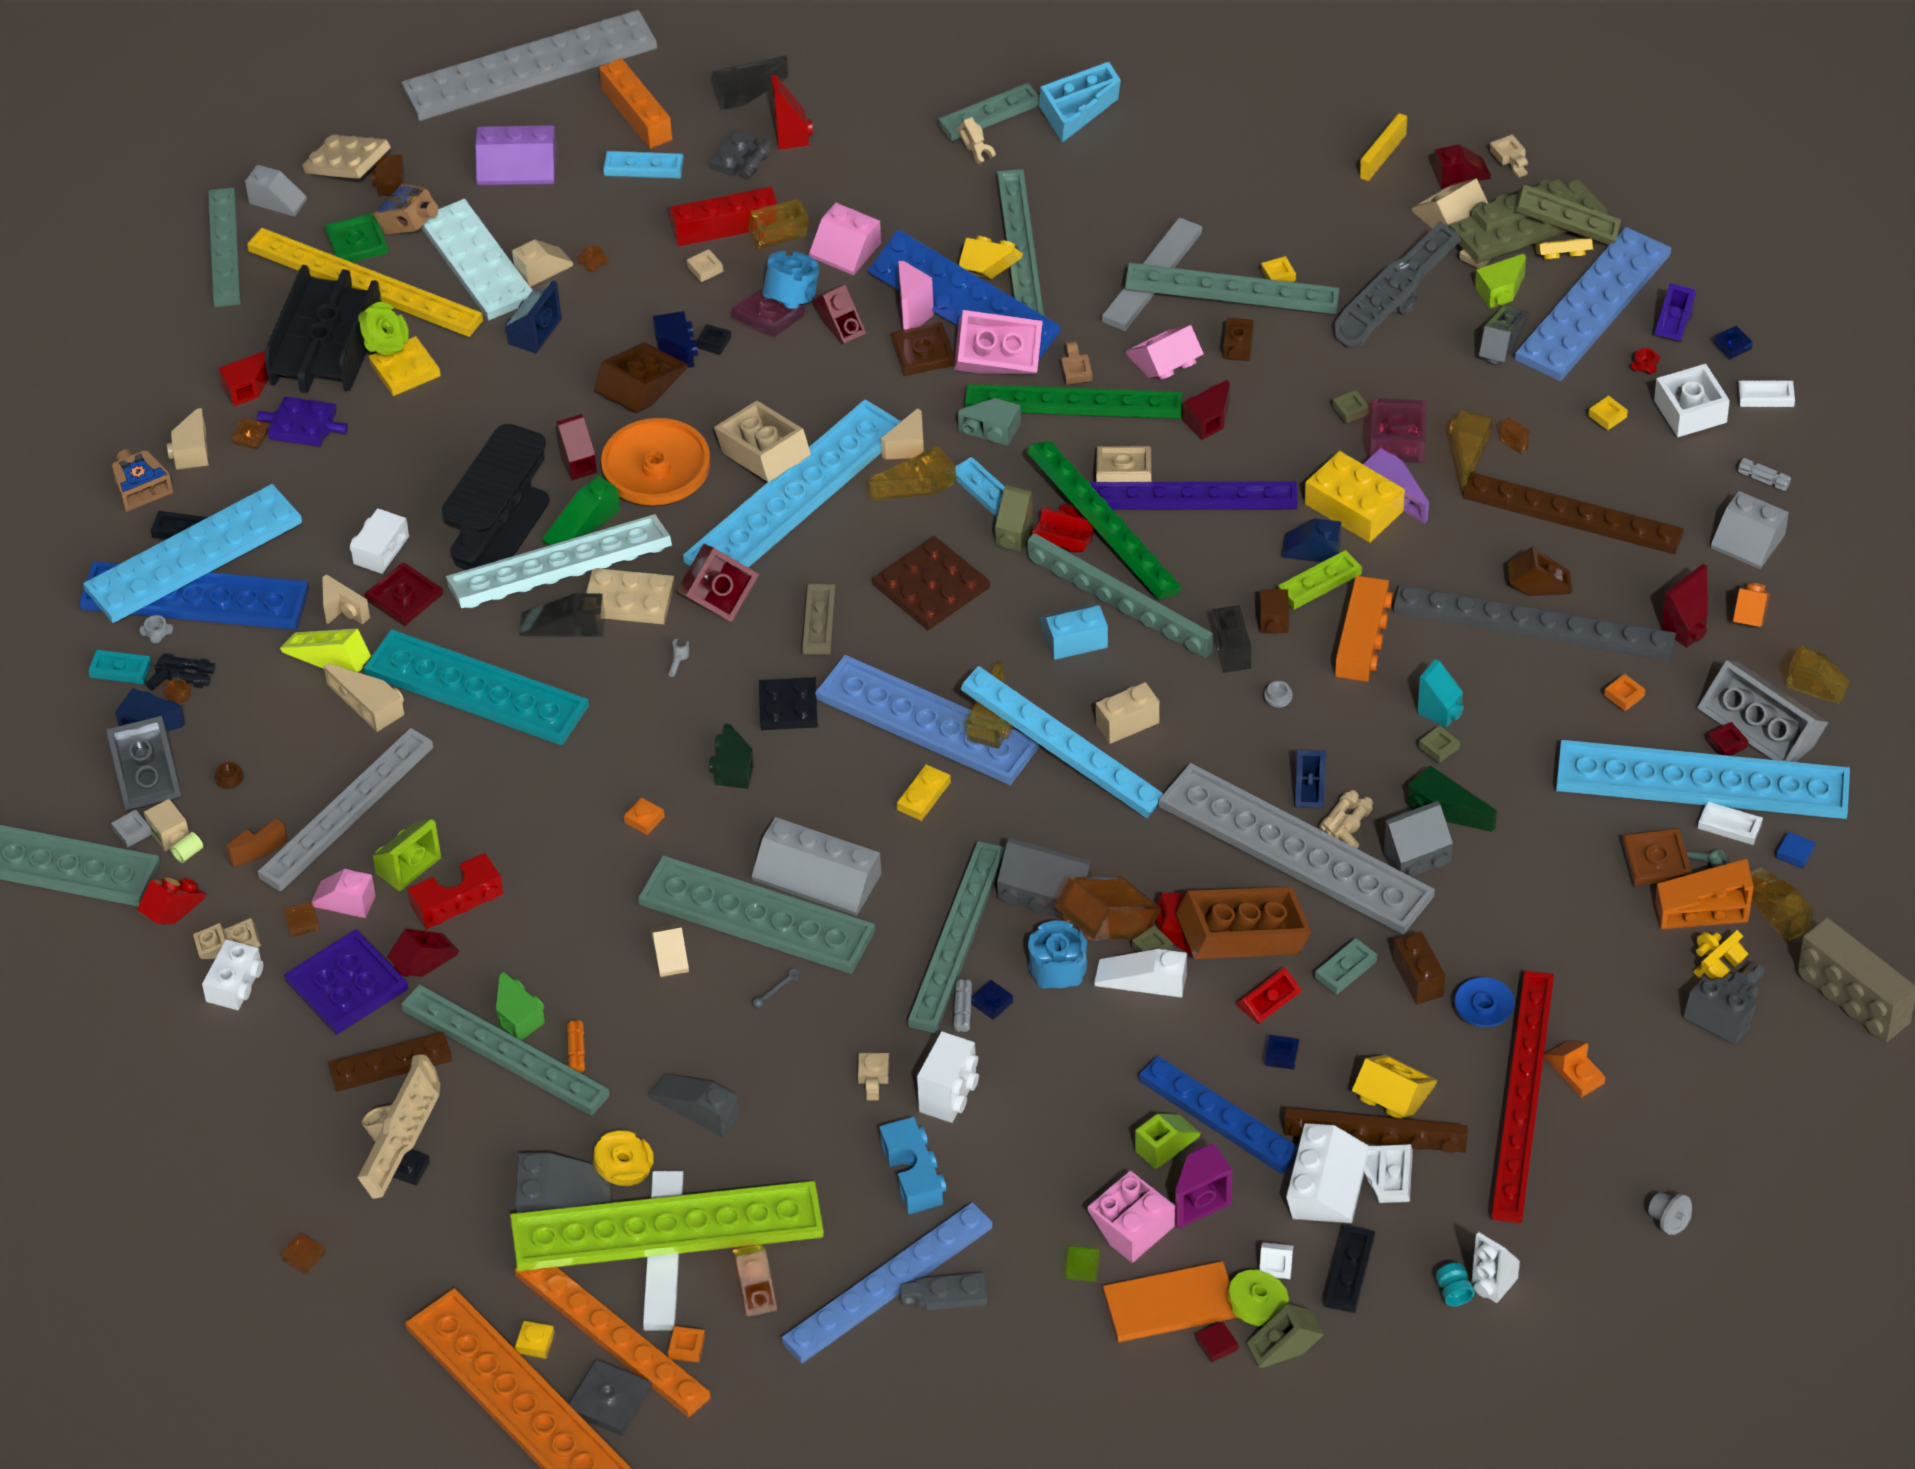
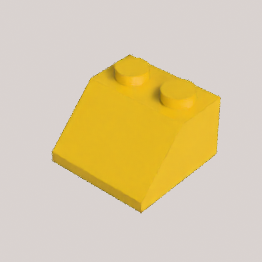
[1352,1054,1438,1119]

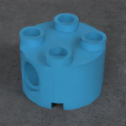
[762,251,820,309]
[1028,920,1087,989]

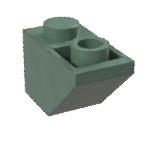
[958,398,1021,446]

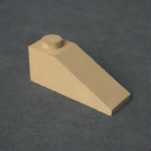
[324,663,404,732]

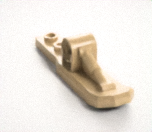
[357,1055,441,1199]

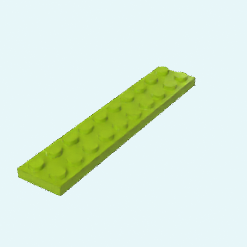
[510,1181,824,1271]

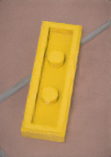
[1360,113,1407,181]

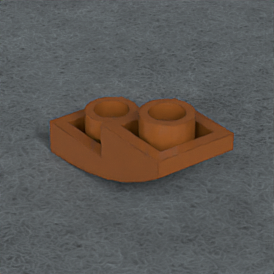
[226,818,287,867]

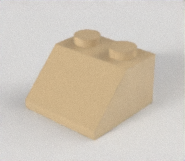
[1411,178,1488,229]

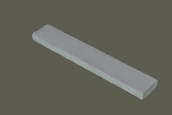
[1102,217,1202,331]

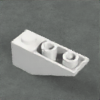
[1472,1232,1520,1303]

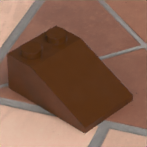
[594,342,688,412]

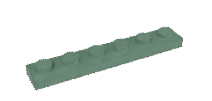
[208,188,241,307]

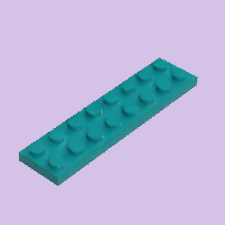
[364,629,589,746]

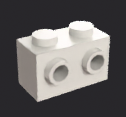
[350,508,409,574]
[202,939,263,1010]

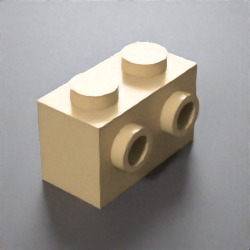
[1096,682,1159,744]

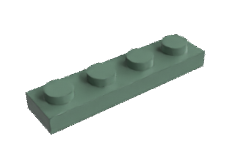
[939,83,1040,141]

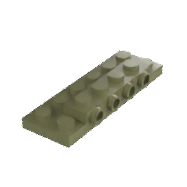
[1449,179,1608,264]

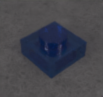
[1714,325,1753,359]
[971,980,1013,1020]
[1265,1035,1299,1070]

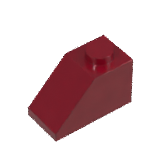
[1433,144,1491,189]
[387,929,459,977]

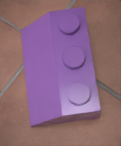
[476,125,557,185]

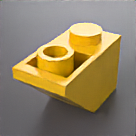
[959,236,1023,279]

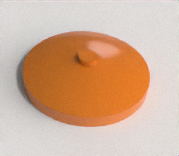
[601,418,711,505]

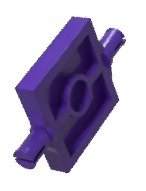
[257,396,348,447]

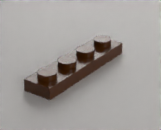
[328,1032,452,1092]

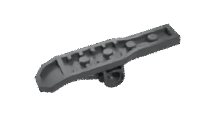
[1335,222,1461,349]

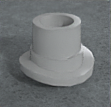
[1649,1192,1692,1235]

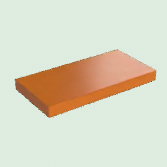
[1103,1261,1238,1343]

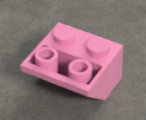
[1088,1171,1175,1263]

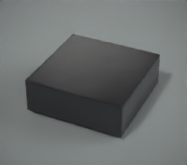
[696,324,731,355]

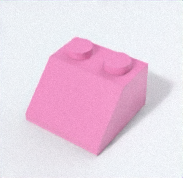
[809,203,881,276]
[1125,325,1203,380]

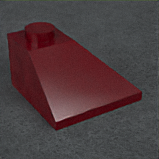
[1661,563,1708,648]

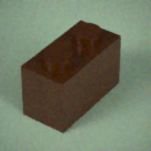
[1393,931,1445,1005]

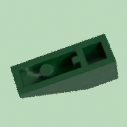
[1407,765,1497,832]

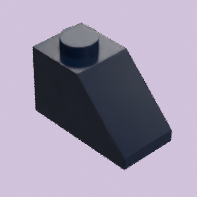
[1282,518,1341,562]

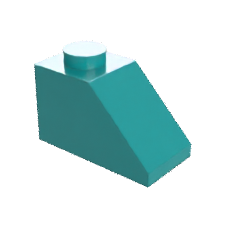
[1418,659,1464,728]

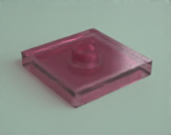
[731,288,805,337]

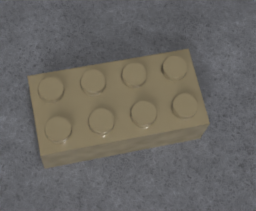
[1797,917,1915,1043]

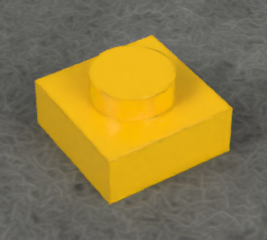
[1261,256,1296,282]
[1589,395,1628,430]
[515,1321,555,1359]

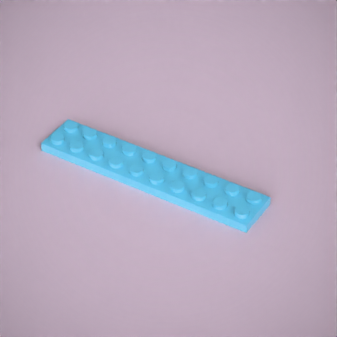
[683,399,901,568]
[1556,740,1850,819]

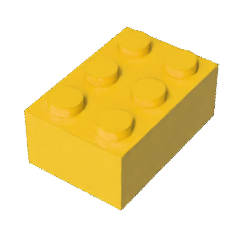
[1305,451,1405,543]

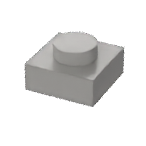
[111,810,152,848]

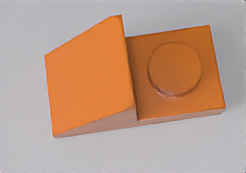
[1544,1040,1606,1097]

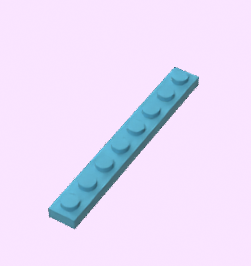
[960,666,1163,819]

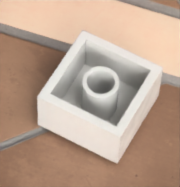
[1654,364,1730,437]
[917,1032,979,1123]

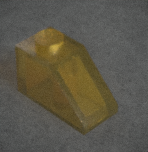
[1786,645,1850,705]

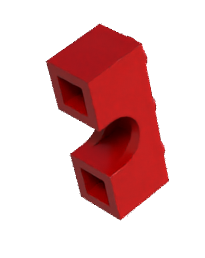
[407,853,504,930]

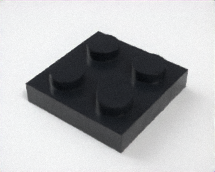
[759,677,818,730]

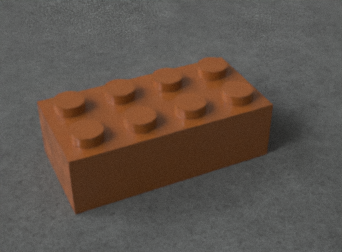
[1176,887,1312,959]

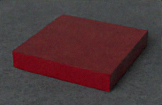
[364,562,443,627]

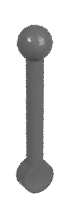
[752,968,800,1008]

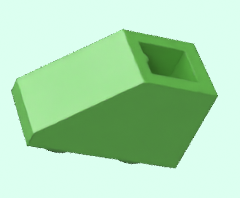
[496,972,545,1041]

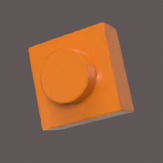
[1604,674,1645,711]
[624,797,665,835]
[668,1326,705,1363]

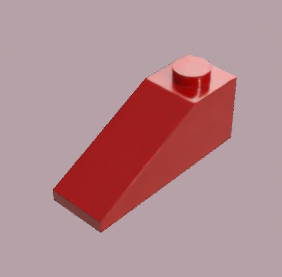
[771,75,813,150]

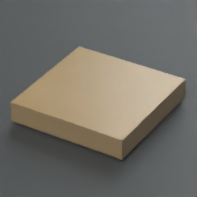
[1097,446,1151,482]

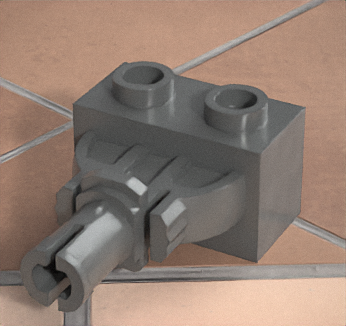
[1684,962,1765,1045]

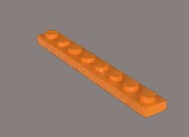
[515,1267,711,1418]

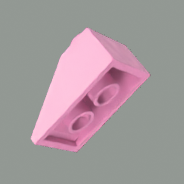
[953,310,1042,374]

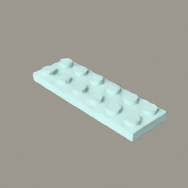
[421,199,532,321]

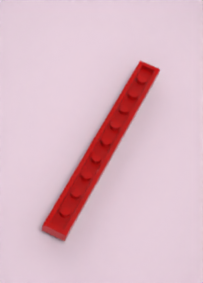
[1491,970,1554,1224]

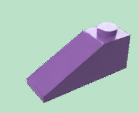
[1363,448,1429,524]

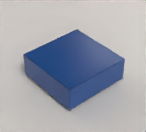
[1776,832,1816,869]

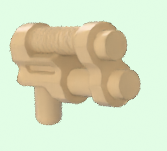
[1319,790,1373,849]

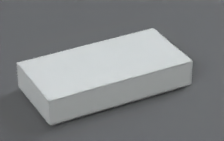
[1738,381,1795,407]
[1698,802,1763,845]

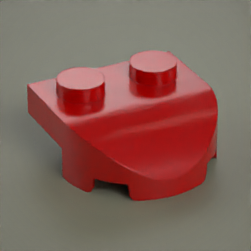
[1032,504,1094,552]

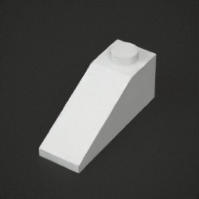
[1095,949,1187,997]

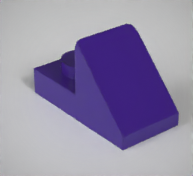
[1655,283,1696,342]

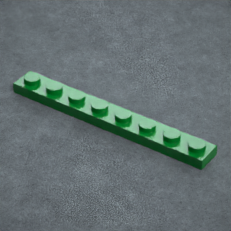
[965,384,1182,419]
[1027,440,1182,600]

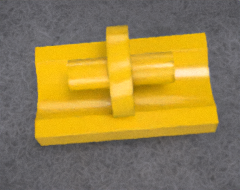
[1693,930,1748,980]

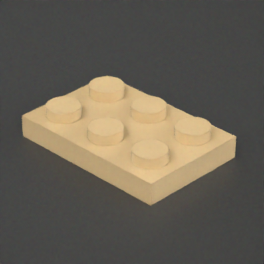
[302,134,391,179]
[582,568,675,625]

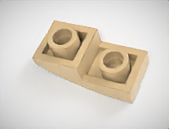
[193,918,261,959]

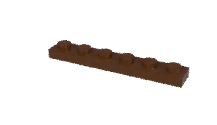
[1284,1108,1468,1153]

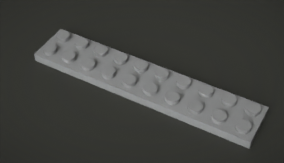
[401,10,657,121]
[1159,763,1435,935]

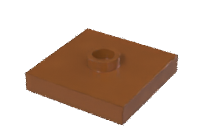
[1622,828,1693,887]

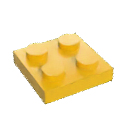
[368,336,441,396]

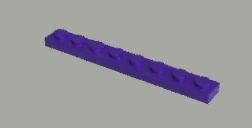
[1089,482,1297,509]

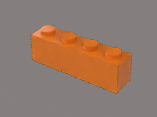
[599,58,672,149]
[1335,576,1393,682]

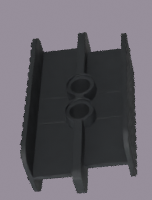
[265,265,381,392]
[442,424,550,570]

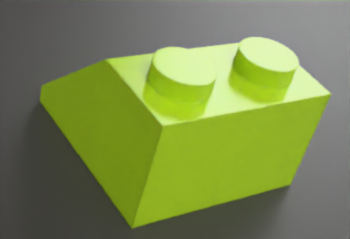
[373,819,441,892]

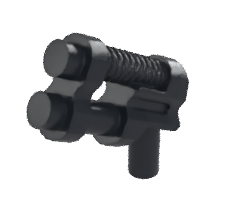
[145,653,215,691]

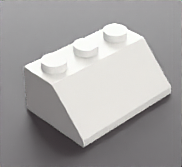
[1287,1123,1369,1223]

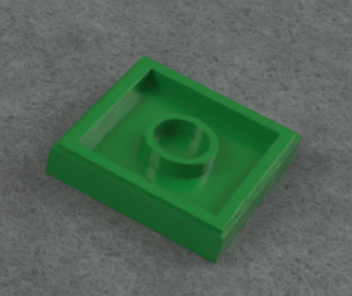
[324,212,389,262]

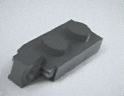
[900,1272,988,1311]

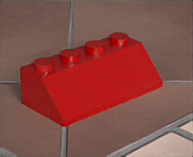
[666,187,779,247]

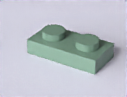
[1315,938,1378,995]

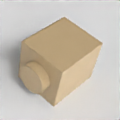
[144,799,189,851]

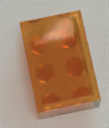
[1054,876,1162,941]

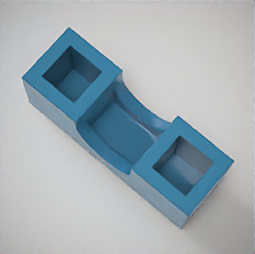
[879,1117,947,1215]

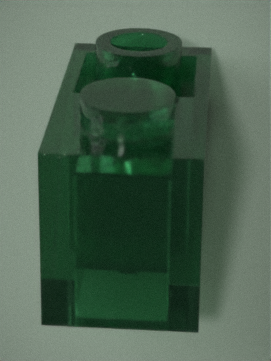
[709,724,754,789]

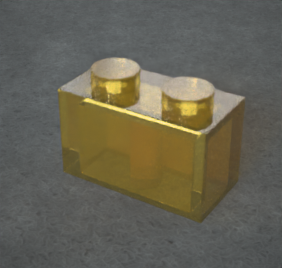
[748,198,809,250]

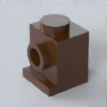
[1223,317,1254,361]

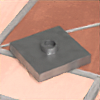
[569,1359,652,1436]

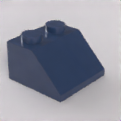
[505,280,562,354]

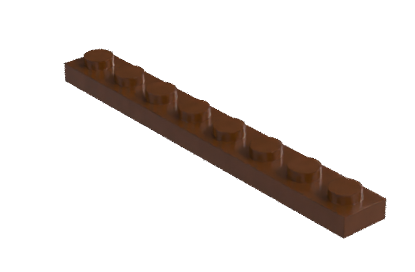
[1463,472,1684,555]

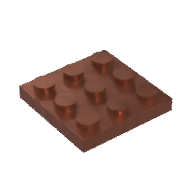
[872,536,990,630]

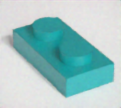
[88,650,152,684]

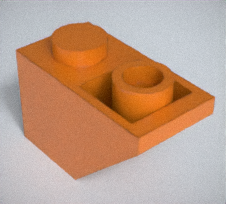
[1733,582,1771,627]

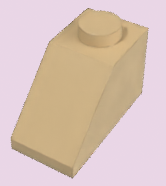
[512,239,573,287]
[167,408,209,470]

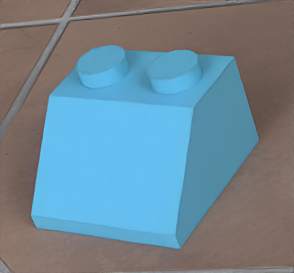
[1038,604,1108,660]

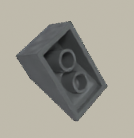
[106,716,182,812]
[515,1153,612,1213]

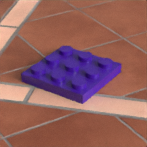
[284,929,408,1035]

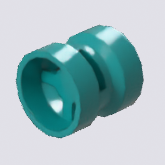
[1436,1263,1475,1306]

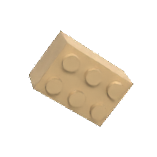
[714,401,811,482]

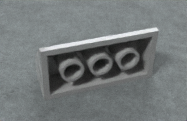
[1697,660,1829,762]
[752,817,881,916]

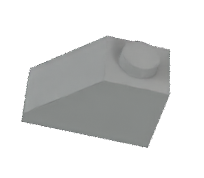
[245,165,307,217]

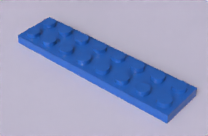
[868,230,1062,362]
[79,561,309,630]

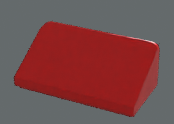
[1235,967,1302,1024]

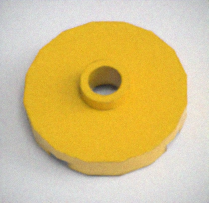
[593,1130,654,1186]

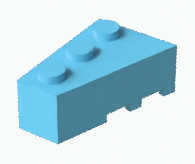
[1039,62,1121,143]

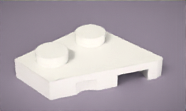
[1364,1145,1413,1203]

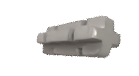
[1738,458,1791,491]
[954,979,972,1032]

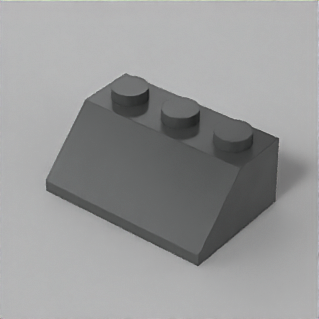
[997,838,1092,923]

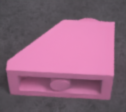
[311,869,376,918]

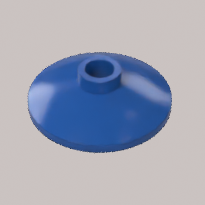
[1455,977,1515,1027]

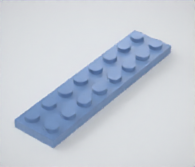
[1515,227,1671,381]
[815,655,1039,786]

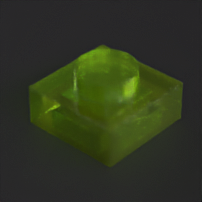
[1065,1246,1100,1282]

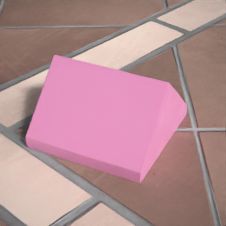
[898,261,934,330]

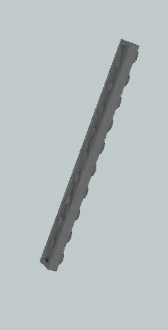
[1394,585,1676,661]

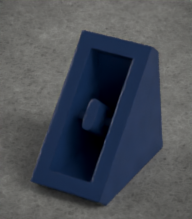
[1295,749,1326,808]

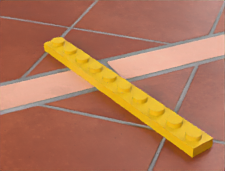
[247,228,483,337]

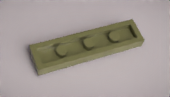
[1515,185,1621,245]

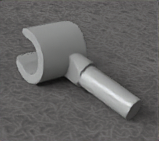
[668,639,689,677]

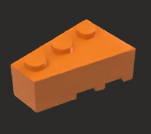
[1655,859,1754,929]

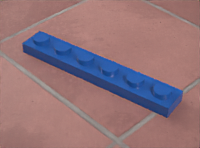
[1139,1056,1299,1174]

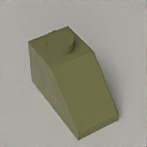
[995,485,1033,552]
[1247,1304,1324,1368]

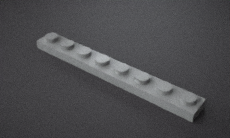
[258,728,433,892]

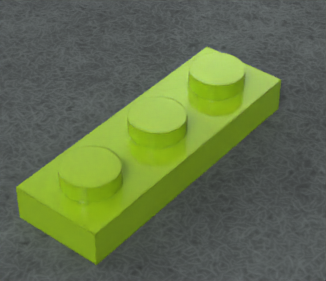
[1278,550,1362,610]

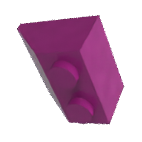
[1175,1143,1232,1229]

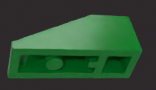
[542,475,620,546]

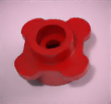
[1631,348,1660,374]

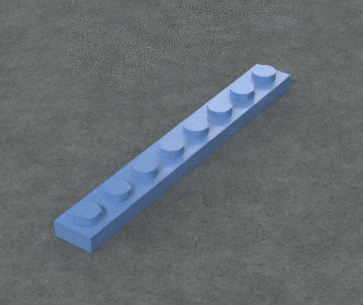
[781,1202,992,1364]

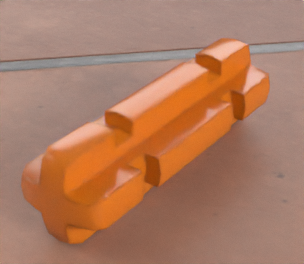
[567,1020,585,1073]

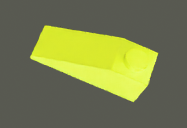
[280,629,371,672]

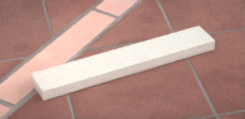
[643,1171,684,1330]

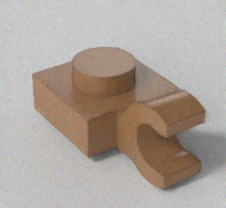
[1061,341,1093,385]

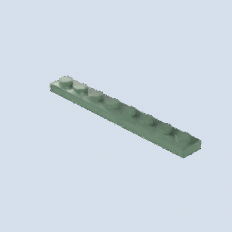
[997,169,1044,316]
[1125,263,1340,314]
[1028,533,1213,658]
[908,841,1005,1034]
[401,984,610,1116]

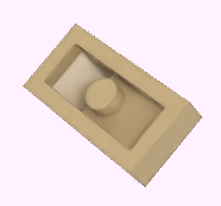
[322,574,370,624]

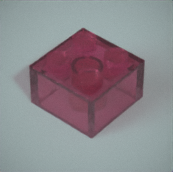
[1370,398,1427,463]

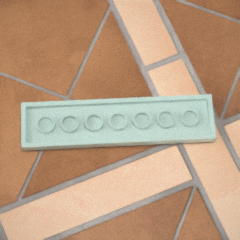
[446,514,672,609]

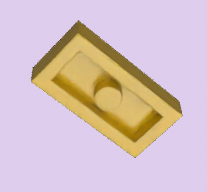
[1535,238,1593,259]
[897,764,951,821]

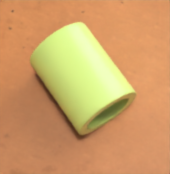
[170,832,204,863]

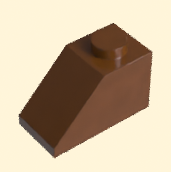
[1508,546,1573,596]

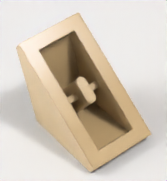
[881,408,924,459]
[650,923,689,977]

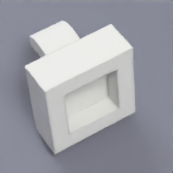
[1260,1242,1293,1279]

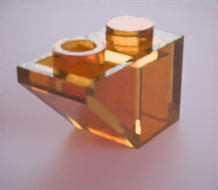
[732,1244,777,1317]

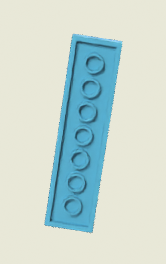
[83,484,302,623]

